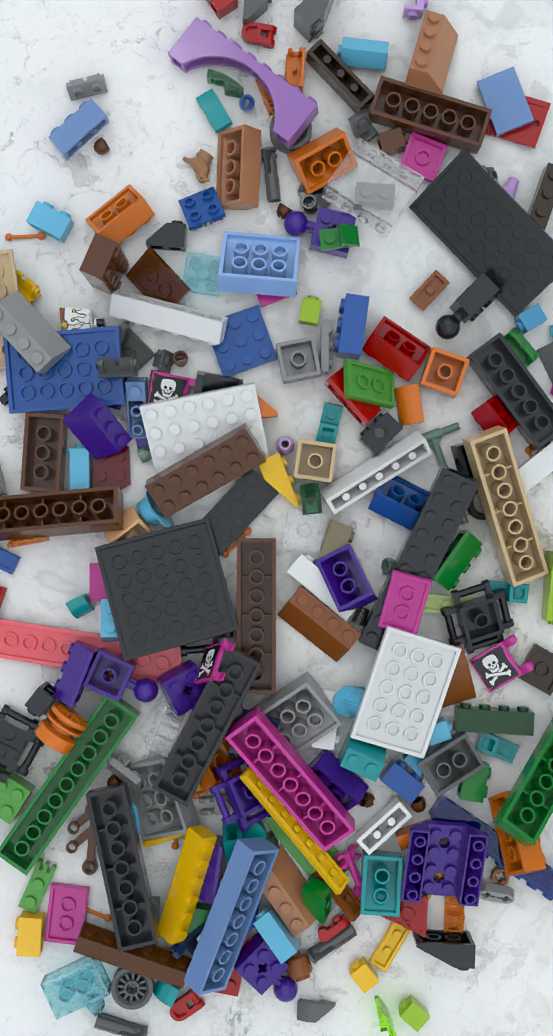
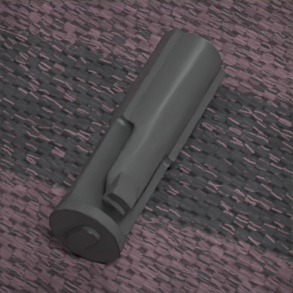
[261,147,281,203]
[306,922,357,964]
[94,1012,148,1036]

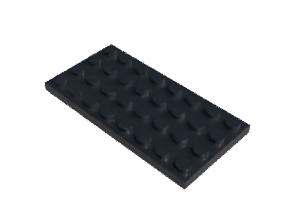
[409,148,553,317]

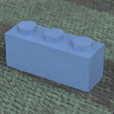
[49,98,109,160]

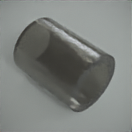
[352,607,370,626]

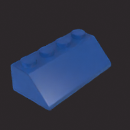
[368,476,428,530]

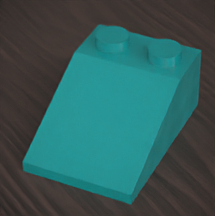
[360,849,403,917]

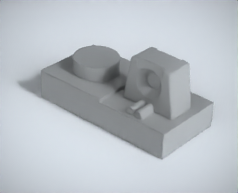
[107,753,142,792]

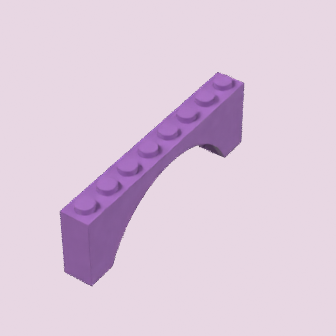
[168,17,319,149]

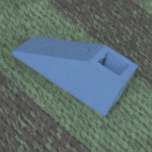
[125,377,149,439]

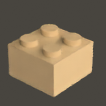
[293,439,337,483]

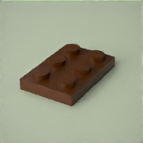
[125,247,191,304]

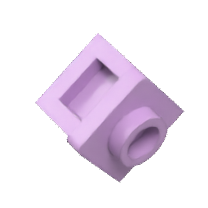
[403,0,428,20]

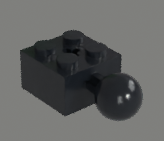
[435,273,500,340]

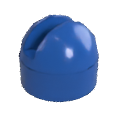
[239,94,255,112]

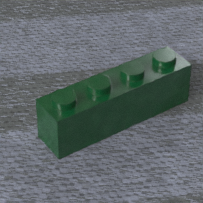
[453,703,535,736]

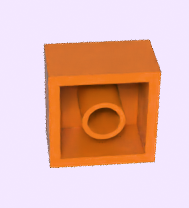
[419,347,470,399]

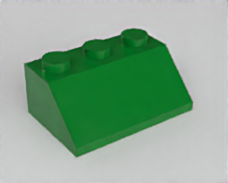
[433,530,483,591]

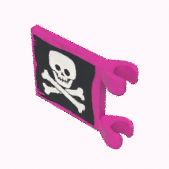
[147,371,196,403]
[469,634,534,693]
[194,639,235,684]

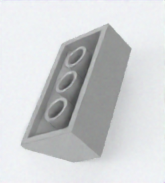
[0,291,72,375]

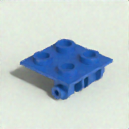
[178,187,226,231]

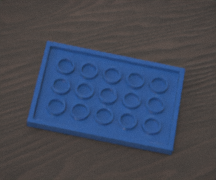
[3,326,126,414]

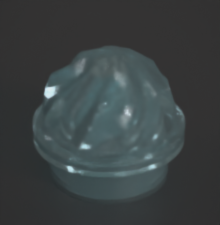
[85,995,105,1017]

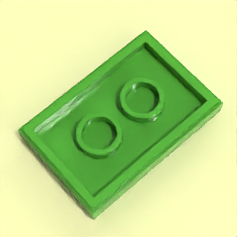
[343,359,395,409]

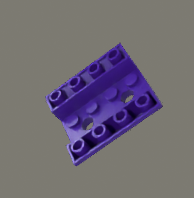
[401,820,489,907]

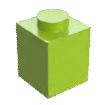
[299,296,322,327]
[398,994,430,1032]

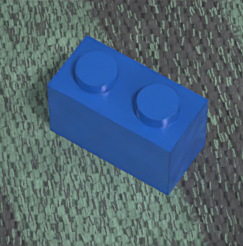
[379,759,425,804]

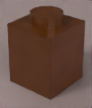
[377,127,408,158]

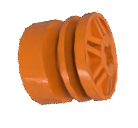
[35,702,88,754]

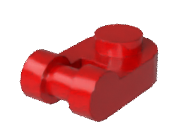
[242,22,277,49]
[318,914,350,942]
[170,989,206,1021]

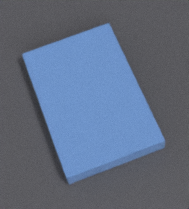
[477,66,534,137]

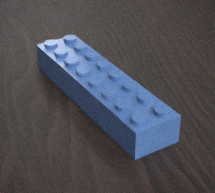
[184,837,280,996]

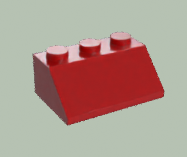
[362,316,431,382]
[325,367,381,427]

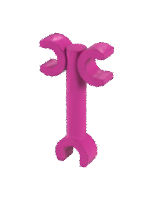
[333,844,362,898]

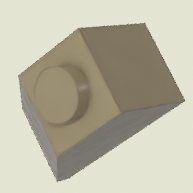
[318,520,355,557]

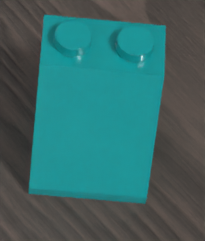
[338,721,387,782]

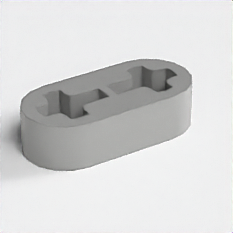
[479,882,514,904]

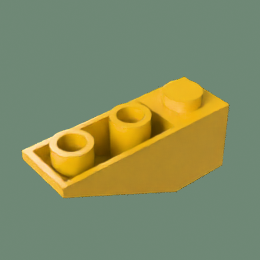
[259,453,301,508]

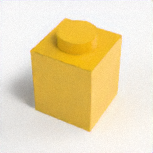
[349,956,379,994]

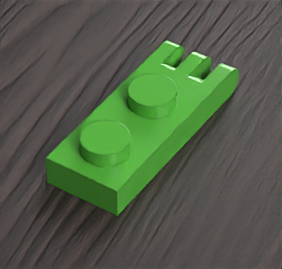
[18,858,57,914]

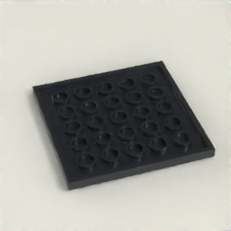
[94,517,239,662]

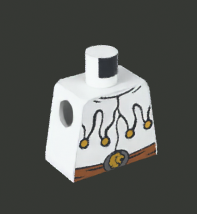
[59,307,106,331]

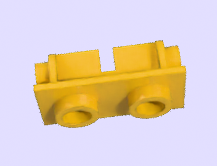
[16,269,42,303]

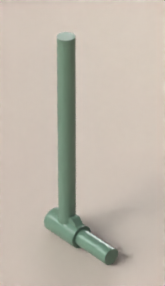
[421,422,469,525]

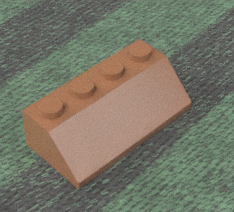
[404,10,458,95]
[216,124,261,210]
[263,845,316,937]

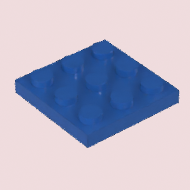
[212,305,277,377]

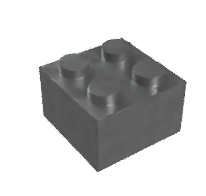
[276,336,321,384]

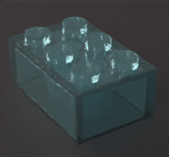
[40,956,111,1020]

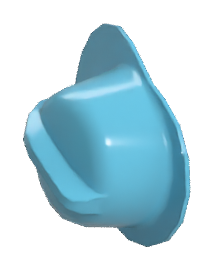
[136,491,174,528]
[333,686,365,717]

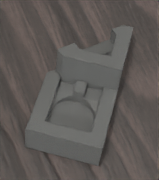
[297,998,336,1023]

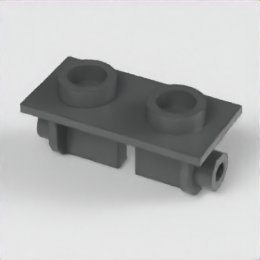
[148,349,174,387]
[97,357,140,378]

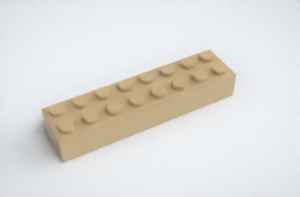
[462,426,549,587]

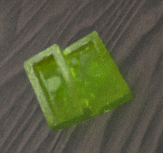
[374,995,397,1036]

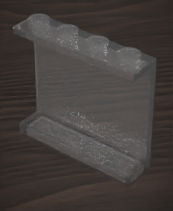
[321,138,425,237]

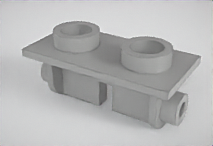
[66,73,108,101]

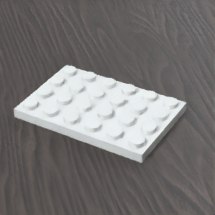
[140,382,270,474]
[349,625,462,759]

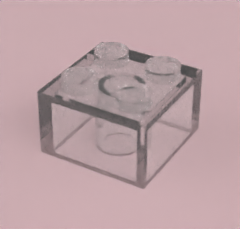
[282,508,327,553]
[144,706,185,757]

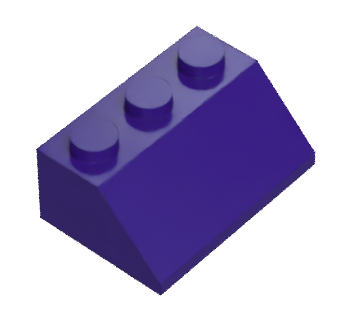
[62,393,132,460]
[315,543,378,612]
[53,640,100,708]
[309,749,369,811]
[198,835,223,905]

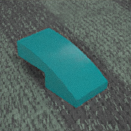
[196,89,233,133]
[316,402,343,444]
[488,580,529,604]
[476,733,519,764]

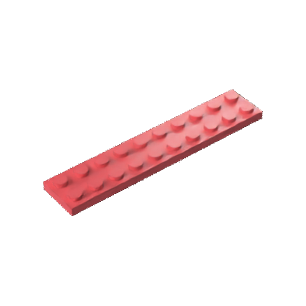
[0,618,182,683]

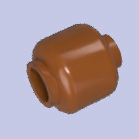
[286,950,313,982]

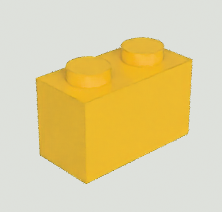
[14,911,46,957]

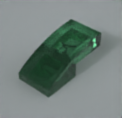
[207,69,244,98]

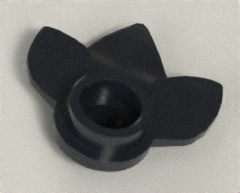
[298,184,335,214]

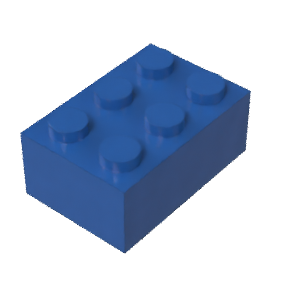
[333,293,370,360]

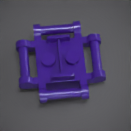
[209,757,271,832]

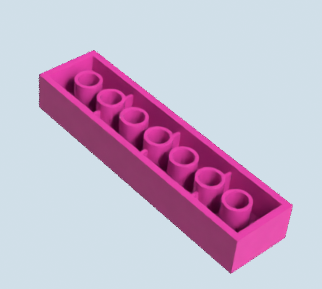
[225,706,355,852]

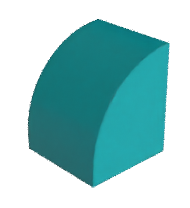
[65,593,95,619]
[243,815,267,839]
[153,980,181,1008]

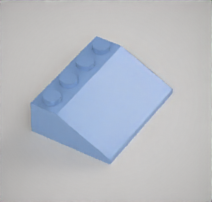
[218,231,301,297]

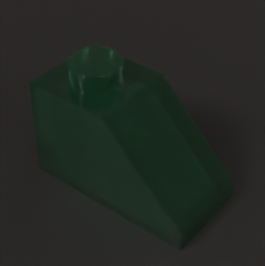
[299,483,322,515]

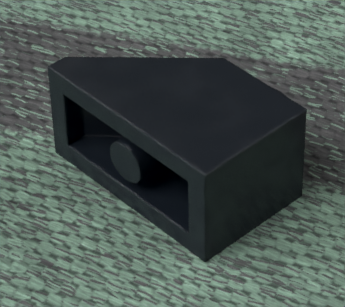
[146,220,187,252]

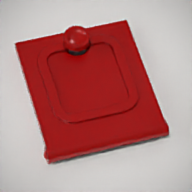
[485,96,551,148]

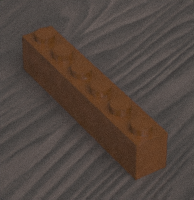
[73,922,192,989]

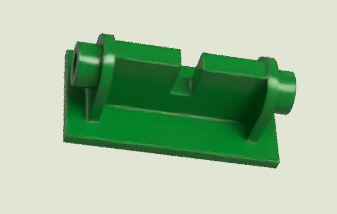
[504,327,540,367]

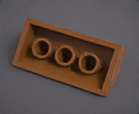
[277,585,362,662]

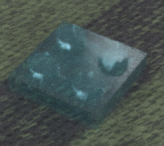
[183,251,220,297]

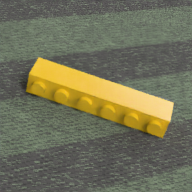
[158,825,217,945]

